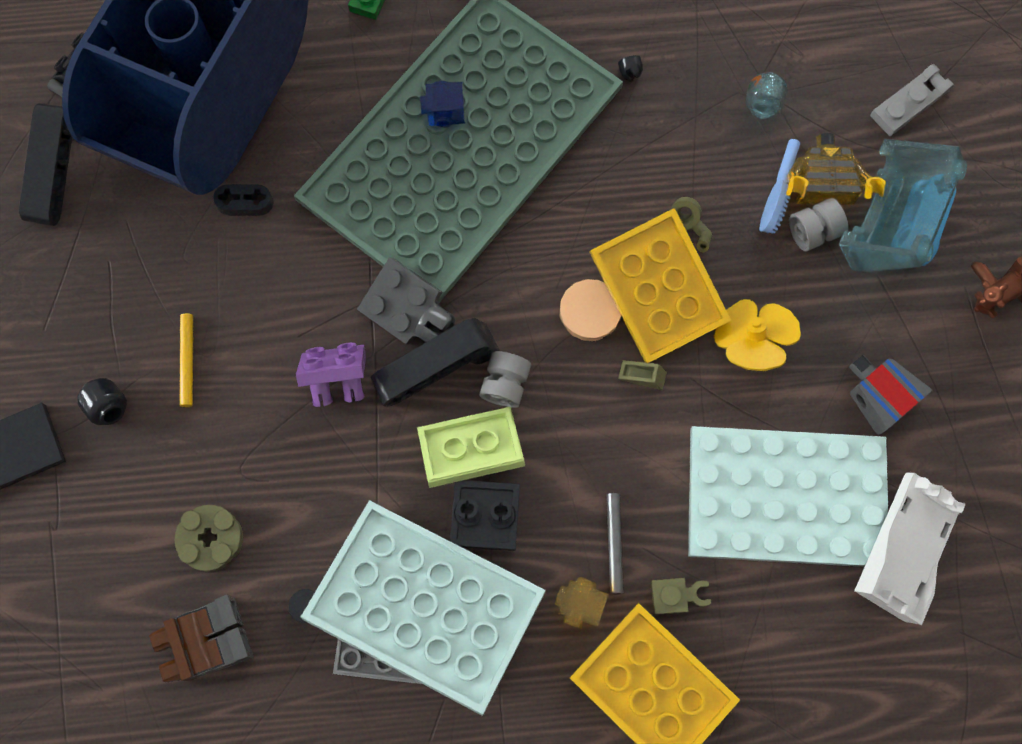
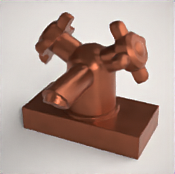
[970,256,1022,318]

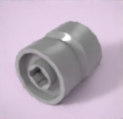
[789,198,848,251]
[479,351,531,408]

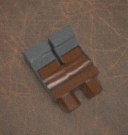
[149,594,254,682]

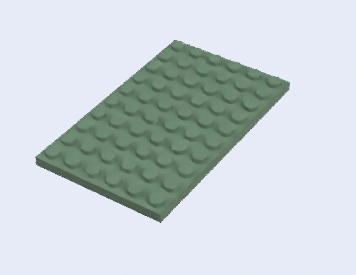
[294,0,623,303]

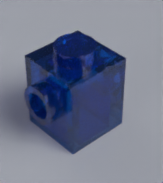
[420,81,465,128]

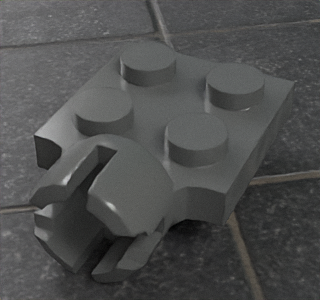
[357,257,456,344]

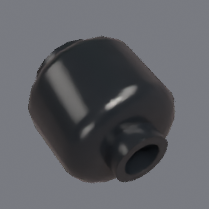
[77,378,127,425]

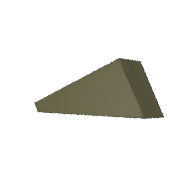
[618,360,667,391]

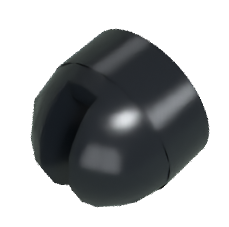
[618,55,643,80]

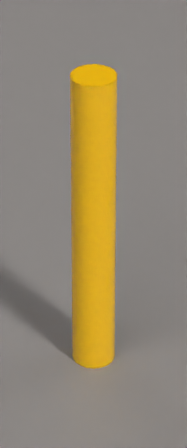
[179,313,193,407]

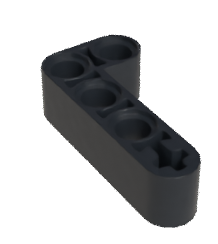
[19,103,74,226]
[371,318,500,407]

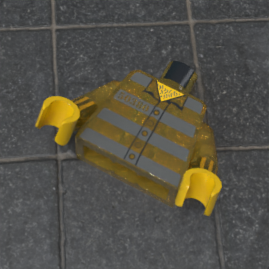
[786,133,886,205]

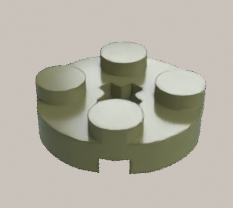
[175,505,243,572]

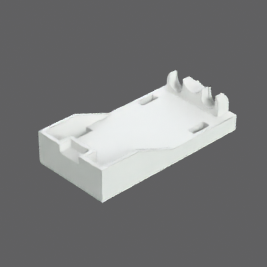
[855,473,965,625]

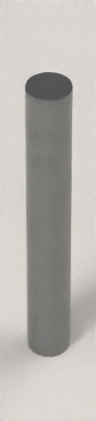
[606,493,623,594]

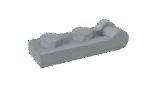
[870,64,954,136]

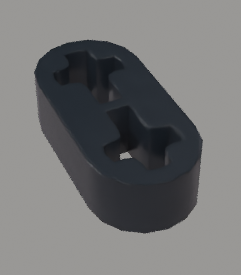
[213,184,274,216]

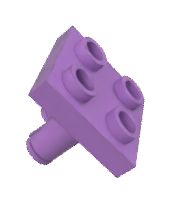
[296,342,366,407]

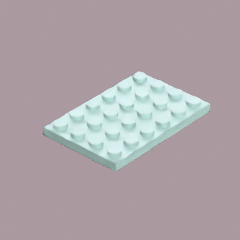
[688,426,888,567]
[301,500,546,716]

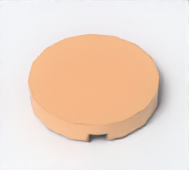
[560,279,621,341]

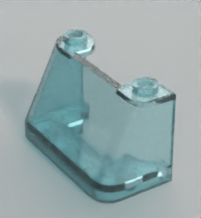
[839,139,967,273]

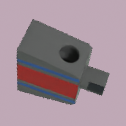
[849,355,933,436]

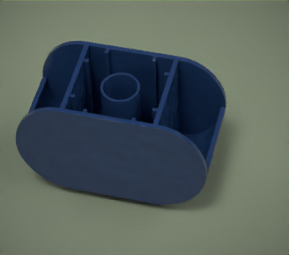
[62,0,308,195]

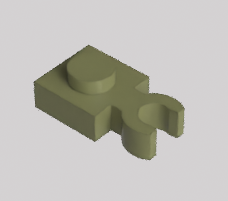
[650,578,711,615]

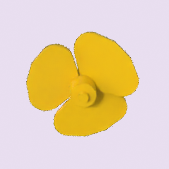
[714,299,801,371]

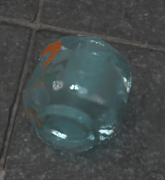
[745,72,788,119]

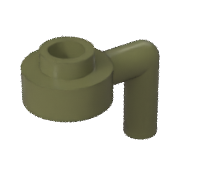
[671,197,712,252]

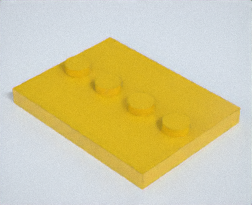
[589,208,731,363]
[570,603,740,744]

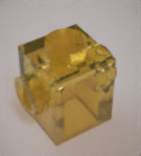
[555,577,609,629]

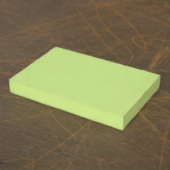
[417,406,525,488]

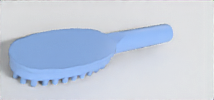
[759,139,800,234]

